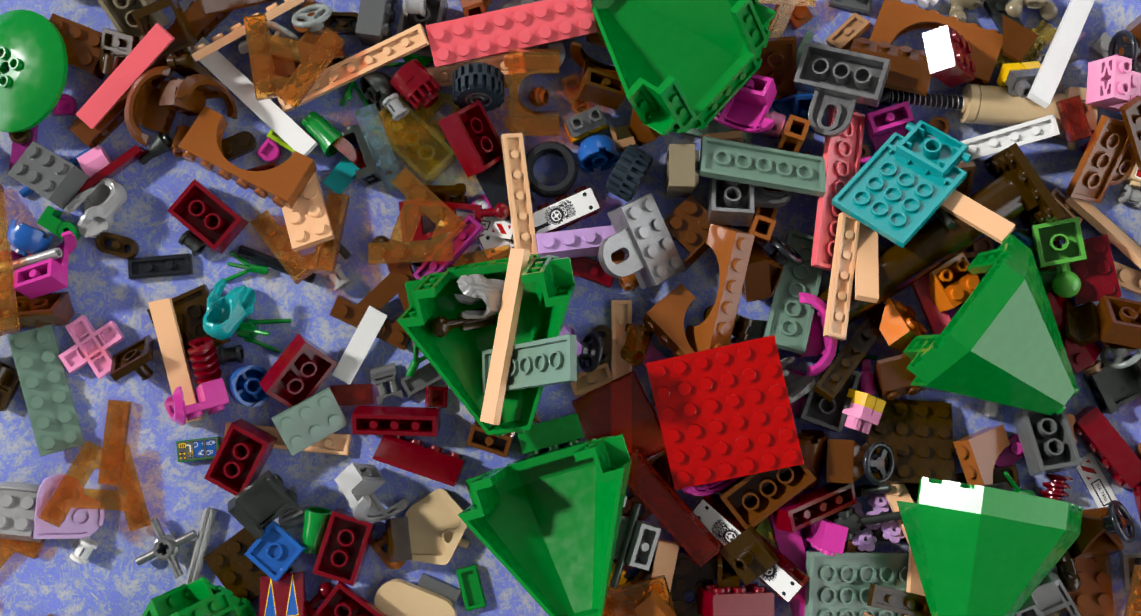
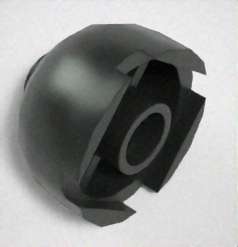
[360,72,398,114]

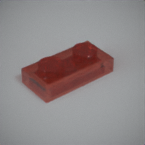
[1056,95,1092,143]
[329,383,373,406]

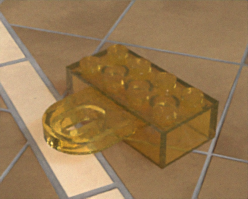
[367,93,461,185]

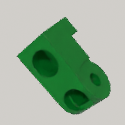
[36,205,81,240]

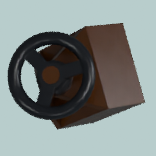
[1108,15,1141,67]
[741,236,803,302]
[824,438,895,485]
[1070,500,1135,560]

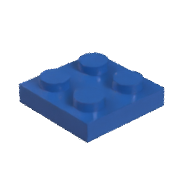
[244,521,306,582]

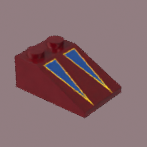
[259,571,307,616]

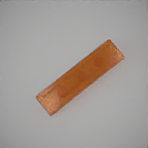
[98,400,132,485]

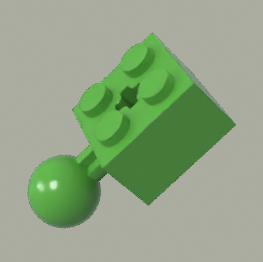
[1031,217,1087,298]

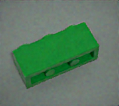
[517,413,584,457]

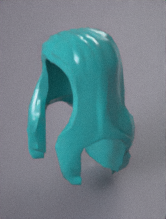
[203,278,256,340]

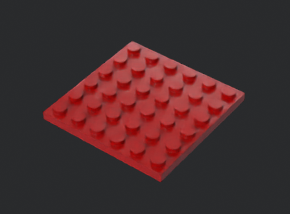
[646,335,804,490]

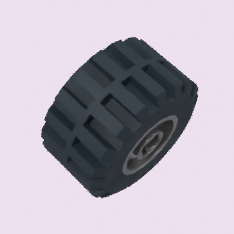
[452,62,505,112]
[606,144,653,202]

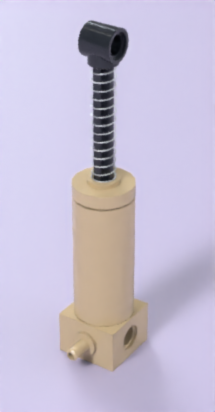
[867,84,1098,151]

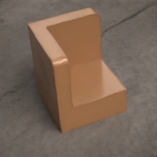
[609,125,636,152]

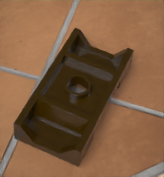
[668,551,717,616]

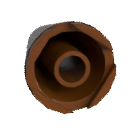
[797,429,828,490]

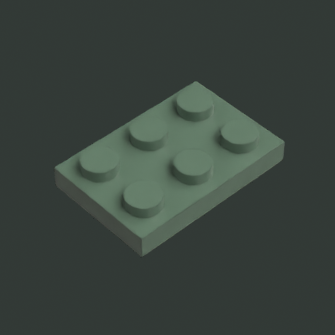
[271,387,349,456]

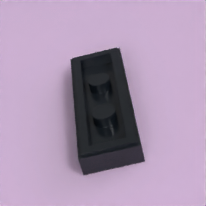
[128,253,193,280]

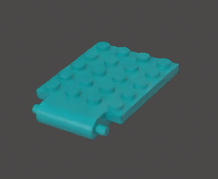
[832,120,972,248]

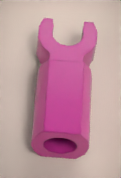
[859,359,875,395]

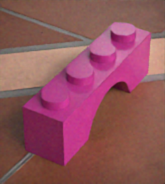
[803,518,849,556]

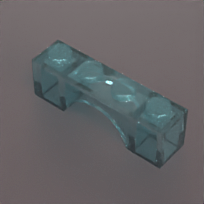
[356,103,407,193]

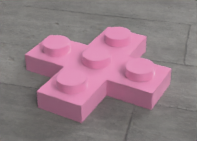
[58,315,125,379]

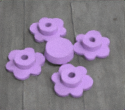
[850,493,905,552]

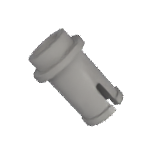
[982,402,1000,417]

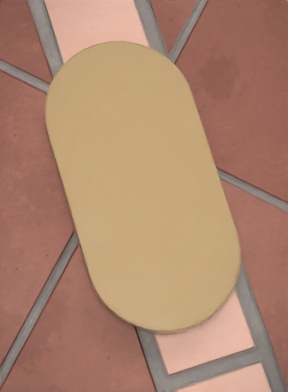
[375,579,457,616]

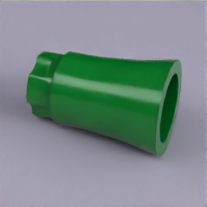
[301,111,347,157]
[301,506,332,555]

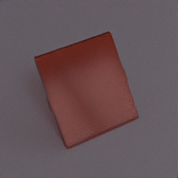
[572,371,666,459]

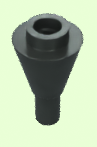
[138,133,173,165]

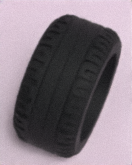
[526,141,578,198]

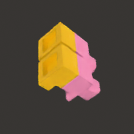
[842,388,886,435]

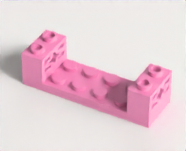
[1086,55,1141,113]

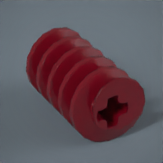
[188,337,222,385]
[1040,473,1073,502]

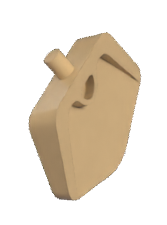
[404,488,470,565]

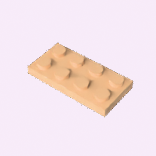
[282,171,335,252]

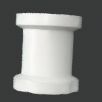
[70,537,98,565]

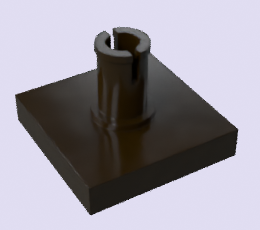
[110,335,154,381]
[719,525,780,586]

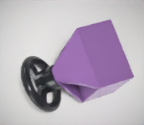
[560,324,603,373]

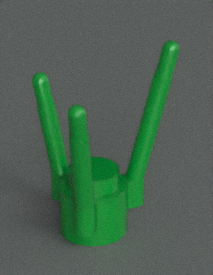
[237,319,292,353]

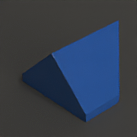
[771,93,814,132]

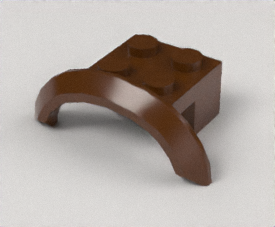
[570,42,625,110]
[124,66,176,146]
[158,74,237,119]
[664,194,731,272]
[466,414,540,458]

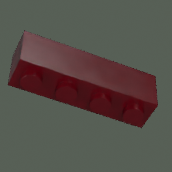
[352,406,441,437]
[1073,406,1141,489]
[773,483,858,532]

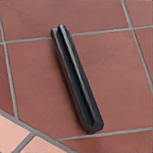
[237,245,316,283]

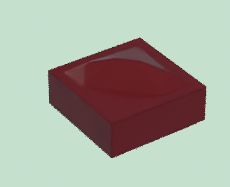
[425,386,448,408]

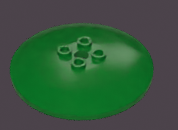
[0,10,68,133]

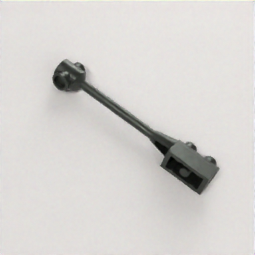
[833,482,1012,540]

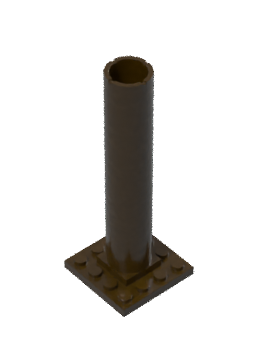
[818,143,1066,325]

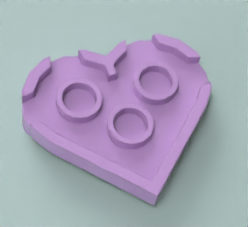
[33,473,105,539]

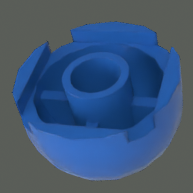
[578,133,620,172]
[7,219,54,257]
[228,365,270,407]

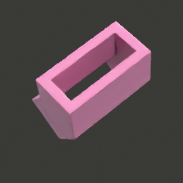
[77,145,112,178]

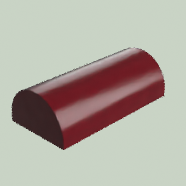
[313,581,387,616]

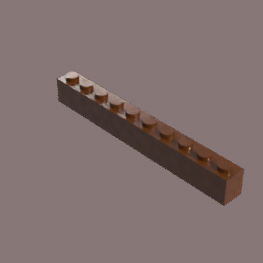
[69,0,233,148]

